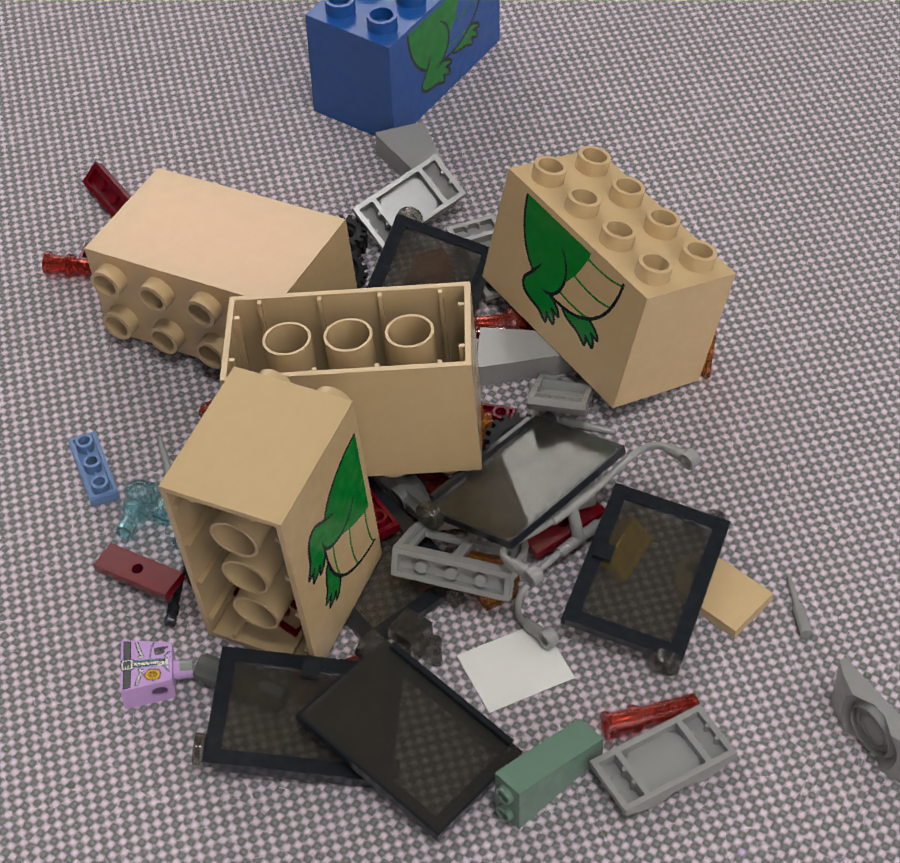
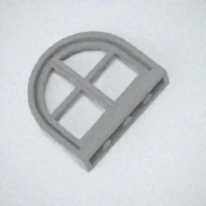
[390,514,529,602]

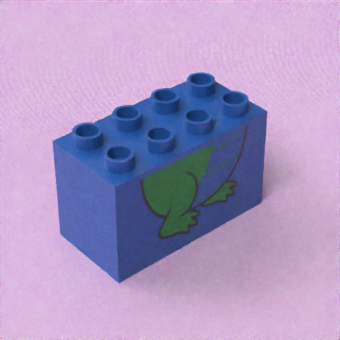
[305,0,500,136]

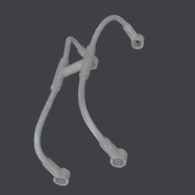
[499,442,706,649]

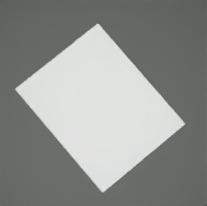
[456,622,575,713]

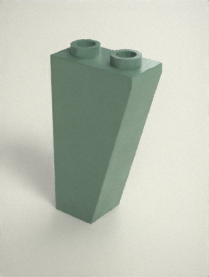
[495,718,604,829]

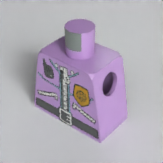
[120,640,194,709]

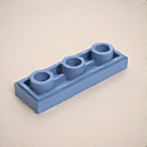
[68,431,120,507]

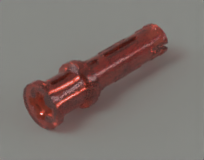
[42,250,92,277]
[600,693,699,740]

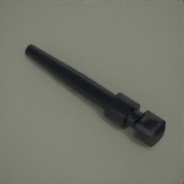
[164,566,185,627]

